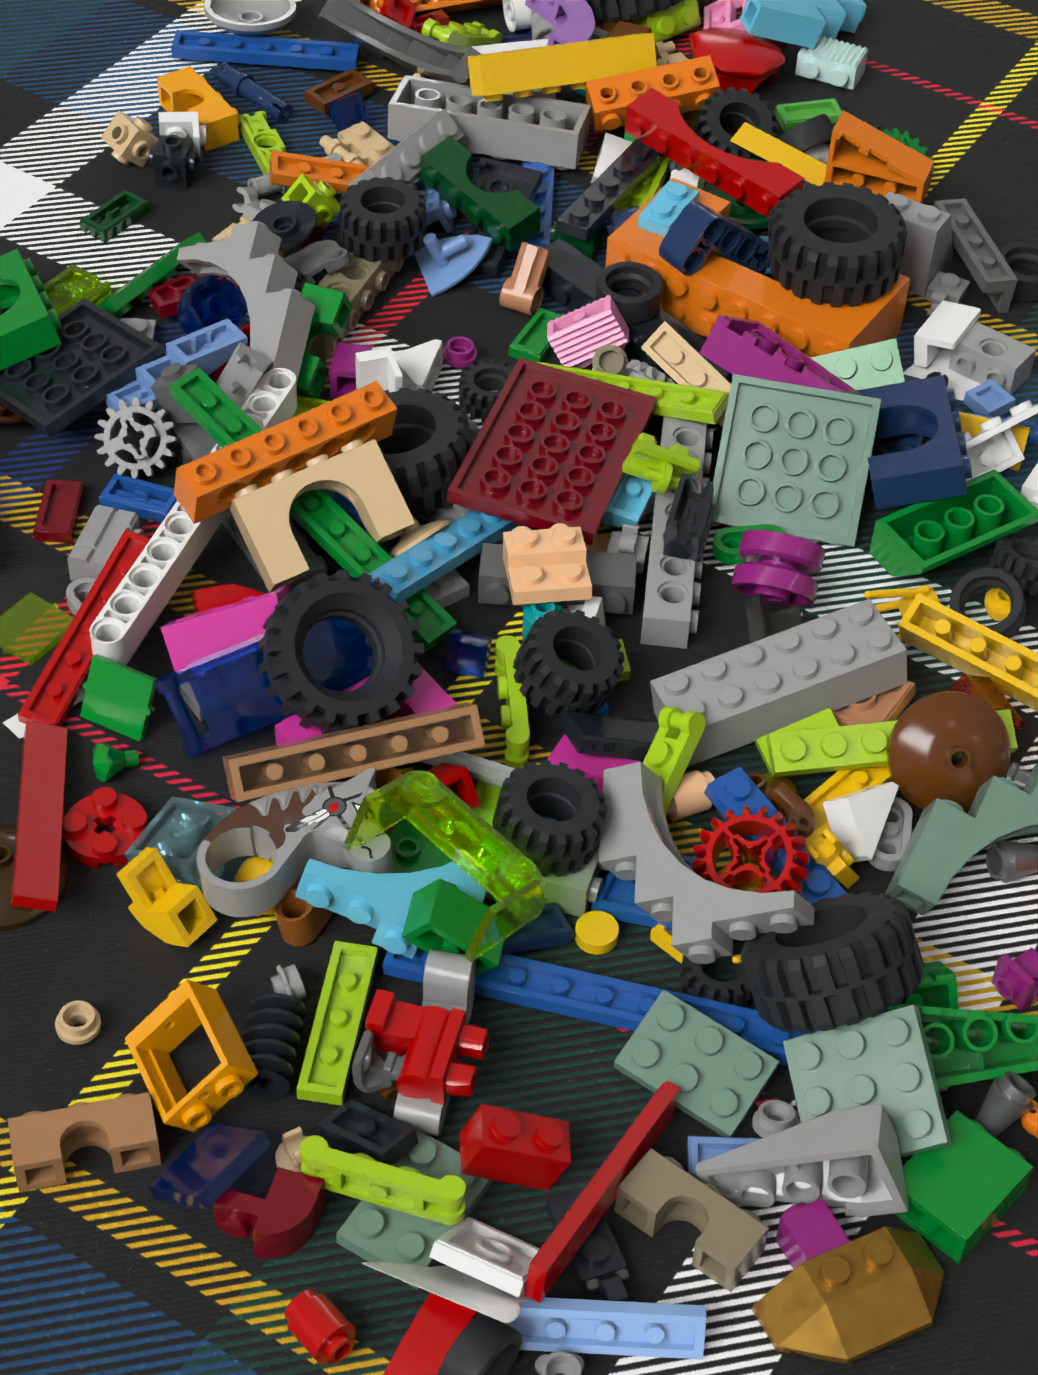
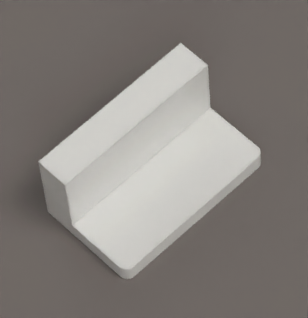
[914,300,981,368]
[355,347,402,392]

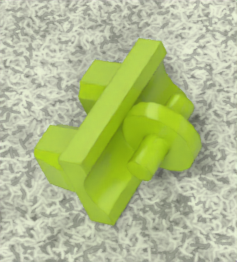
[622,433,701,495]

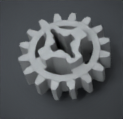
[95,397,178,479]

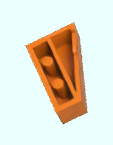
[824,110,934,203]

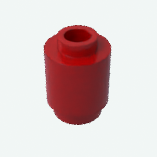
[284,1289,356,1364]

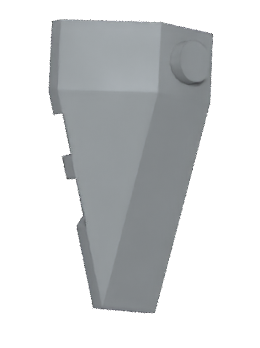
[695,1103,908,1217]

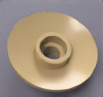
[389,519,451,558]

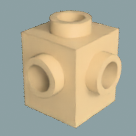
[101,111,158,168]

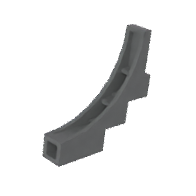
[318,0,481,86]

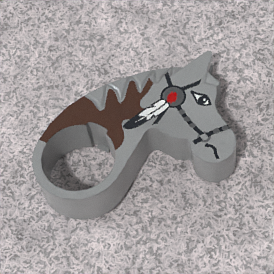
[197,768,393,917]

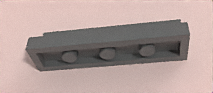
[934,198,1018,313]

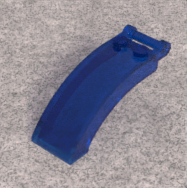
[154,577,382,757]

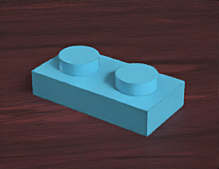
[637,181,699,237]

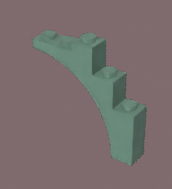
[885,763,1038,915]

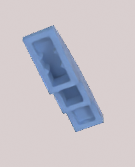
[105,318,248,417]

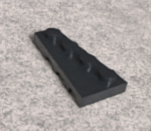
[468,156,543,277]

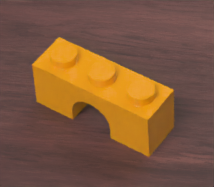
[157,66,241,152]

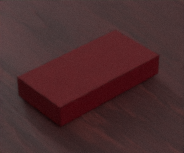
[33,480,85,543]

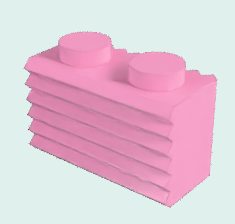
[547,295,629,368]

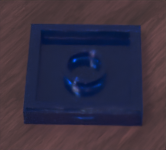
[147,1123,272,1209]

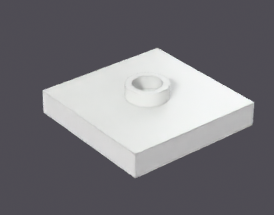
[429,1217,540,1298]

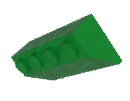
[869,469,1038,576]

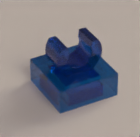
[329,92,370,132]
[445,628,492,678]

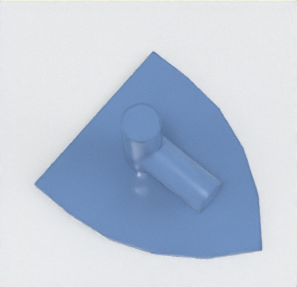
[414,233,493,297]

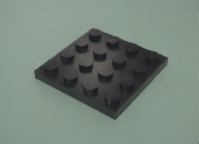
[0,298,166,438]

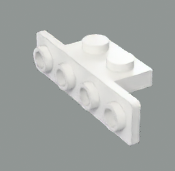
[962,400,1038,481]

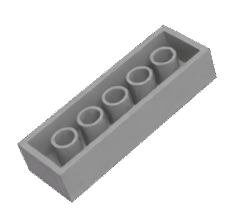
[387,75,591,170]
[650,599,907,767]

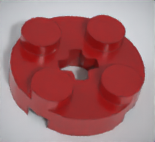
[62,787,148,868]

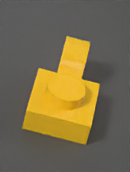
[806,829,860,889]

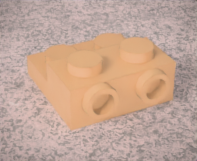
[503,523,592,605]

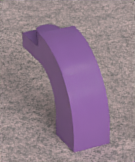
[525,0,595,46]

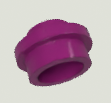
[442,336,478,369]

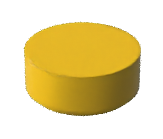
[575,911,619,955]

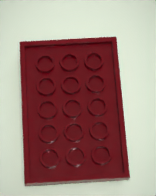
[446,358,657,545]

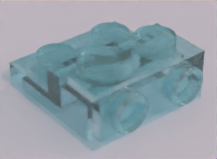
[124,796,237,892]

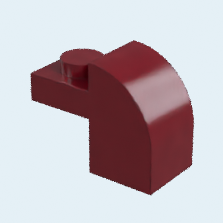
[213,1167,325,1259]

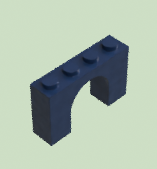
[856,375,972,510]

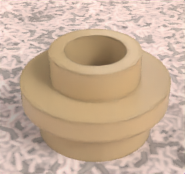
[55,1001,101,1045]

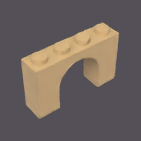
[229,439,415,593]

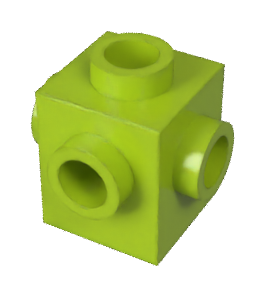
[281,173,340,233]

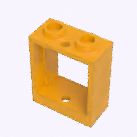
[125,979,258,1132]

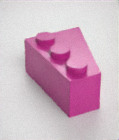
[161,584,291,677]

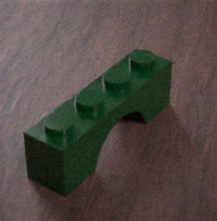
[420,136,541,252]

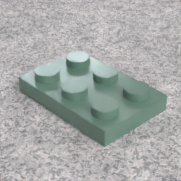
[614,989,780,1137]
[336,1130,494,1289]

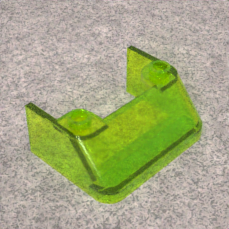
[343,770,549,962]

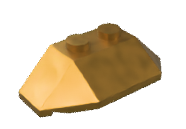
[752,1227,945,1364]

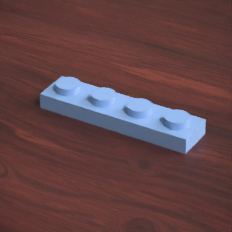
[507,1297,707,1359]

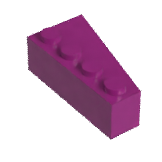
[699,315,862,395]

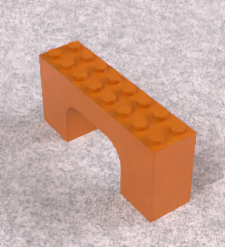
[605,178,910,358]

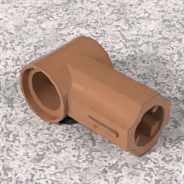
[499,242,552,317]

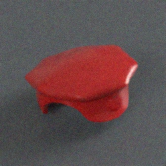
[690,27,785,94]

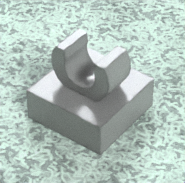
[607,524,649,574]

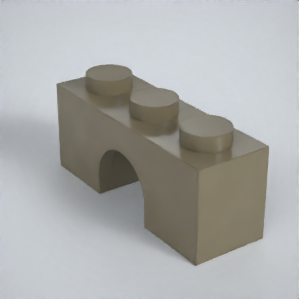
[614,1148,769,1292]

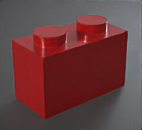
[460,1104,571,1191]

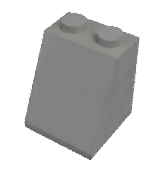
[885,192,953,297]

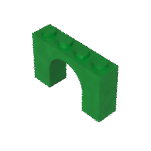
[0,248,62,371]

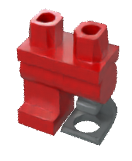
[352,989,489,1105]

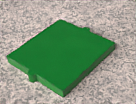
[80,654,157,742]

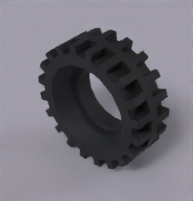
[257,570,424,734]

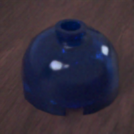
[177,274,249,335]

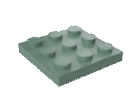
[783,1004,952,1158]

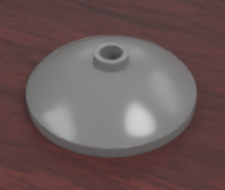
[204,0,296,36]

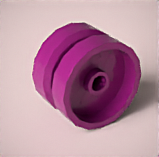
[730,530,826,607]

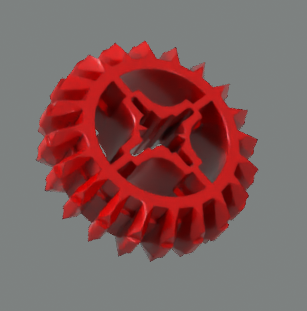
[692,804,810,895]

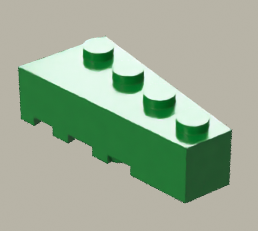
[884,1004,1038,1088]

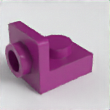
[991,947,1038,1012]

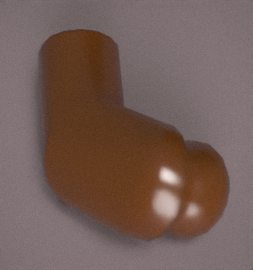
[769,781,815,838]

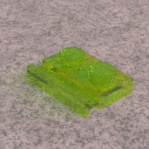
[43,264,112,316]

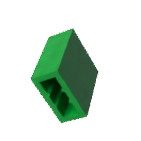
[893,1110,1033,1264]

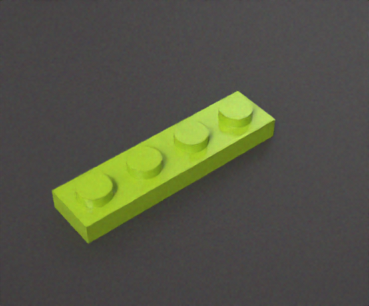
[297,941,378,1106]

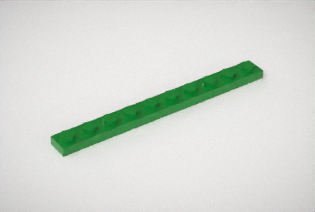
[169,367,457,652]

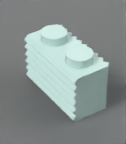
[795,36,868,91]

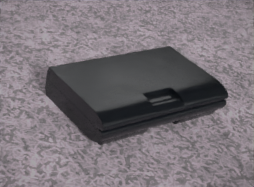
[562,711,660,761]

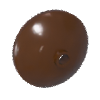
[887,691,1011,812]

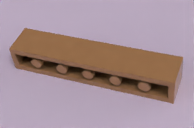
[222,703,485,802]

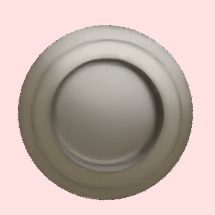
[592,344,628,375]

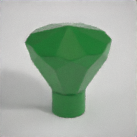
[93,743,139,782]

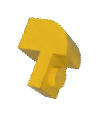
[116,847,218,948]

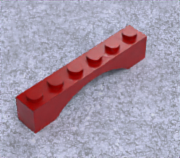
[625,88,805,219]

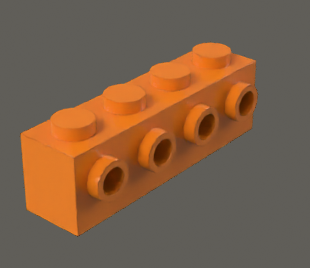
[586,55,720,132]

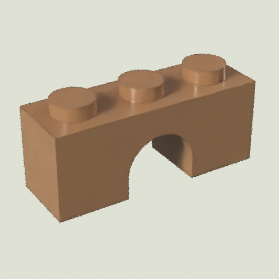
[8,1092,161,1192]

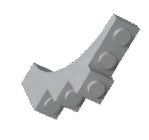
[177,221,315,383]
[599,762,814,964]

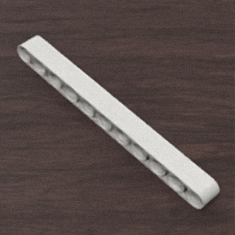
[89,368,298,665]

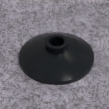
[252,201,317,250]

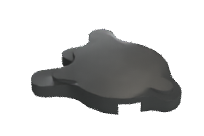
[284,240,351,284]

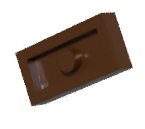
[304,68,373,115]

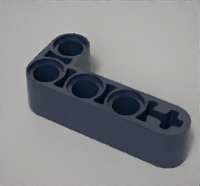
[659,201,769,276]

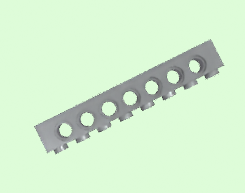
[640,416,714,649]

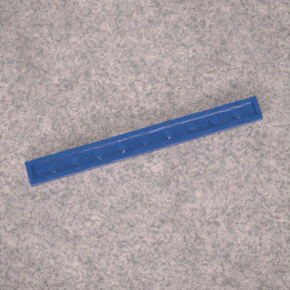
[383,947,821,1066]

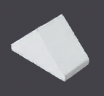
[394,339,442,392]
[823,782,899,862]

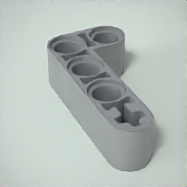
[393,949,476,1137]

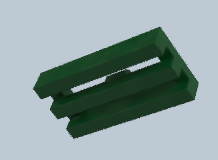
[80,189,151,243]

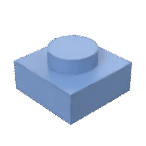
[963,379,1016,416]

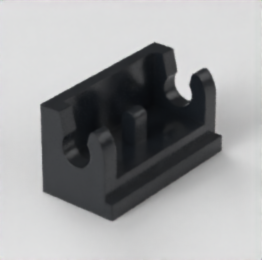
[663,473,716,562]

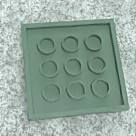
[712,374,881,548]

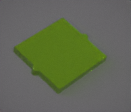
[0,592,73,665]

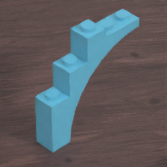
[740,0,867,49]
[295,816,557,959]

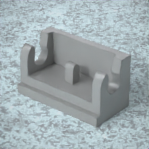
[216,342,272,408]

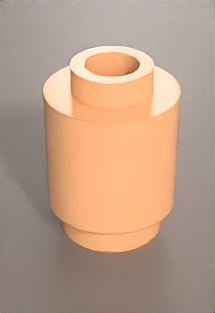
[665,770,715,822]

